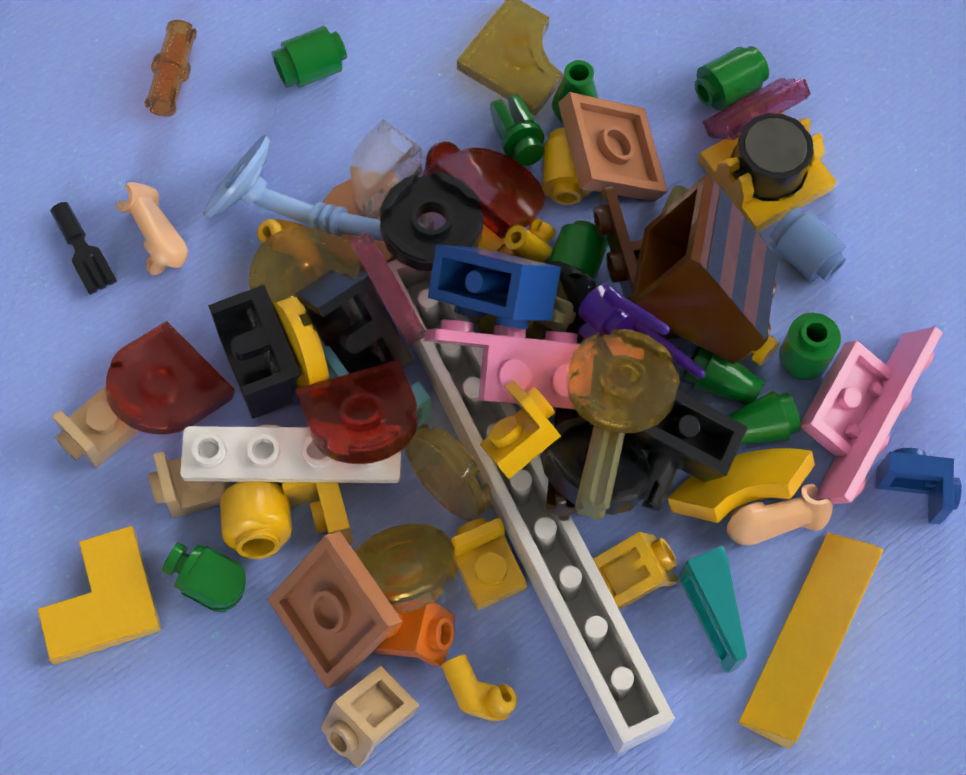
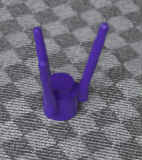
[578,284,705,406]

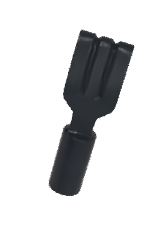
[50,202,117,295]

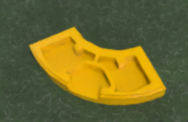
[668,448,815,523]

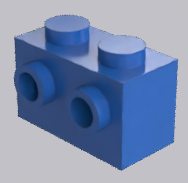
[428,245,561,329]

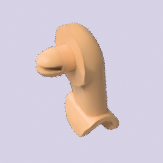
[116,182,188,276]
[726,484,833,546]

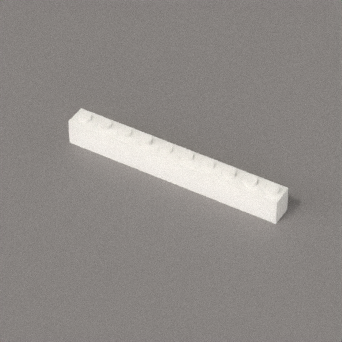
[383,259,675,755]

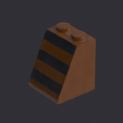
[631,175,777,364]

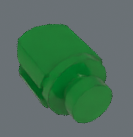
[490,93,545,166]
[162,542,246,612]

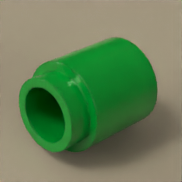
[271,25,347,88]
[694,46,769,111]
[549,220,608,281]
[779,313,841,380]

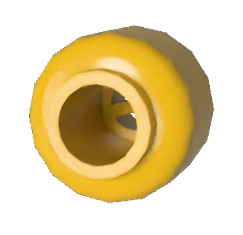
[220,481,292,559]

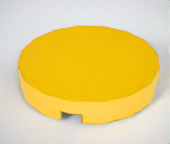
[272,297,329,402]

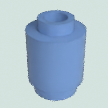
[770,208,846,282]

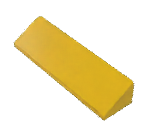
[738,532,884,749]

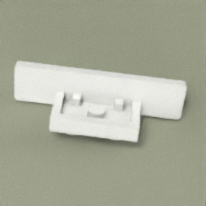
[180,425,402,483]

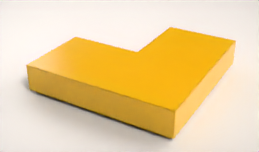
[38,526,162,665]

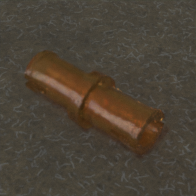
[144,20,197,117]

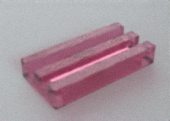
[702,78,811,140]
[350,233,425,346]

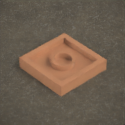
[558,92,668,202]
[267,531,402,689]

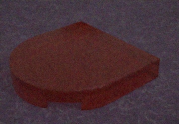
[429,148,545,239]
[105,321,235,434]
[296,360,419,464]

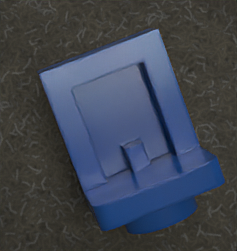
[876,448,962,525]

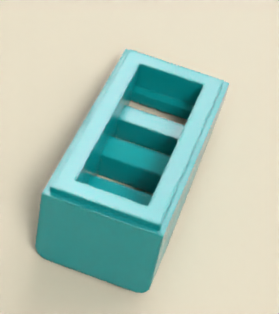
[678,546,747,673]

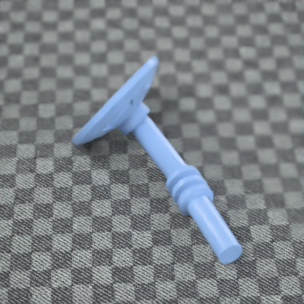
[203,135,384,242]

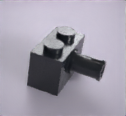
[625,376,748,511]

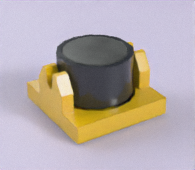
[698,109,837,233]

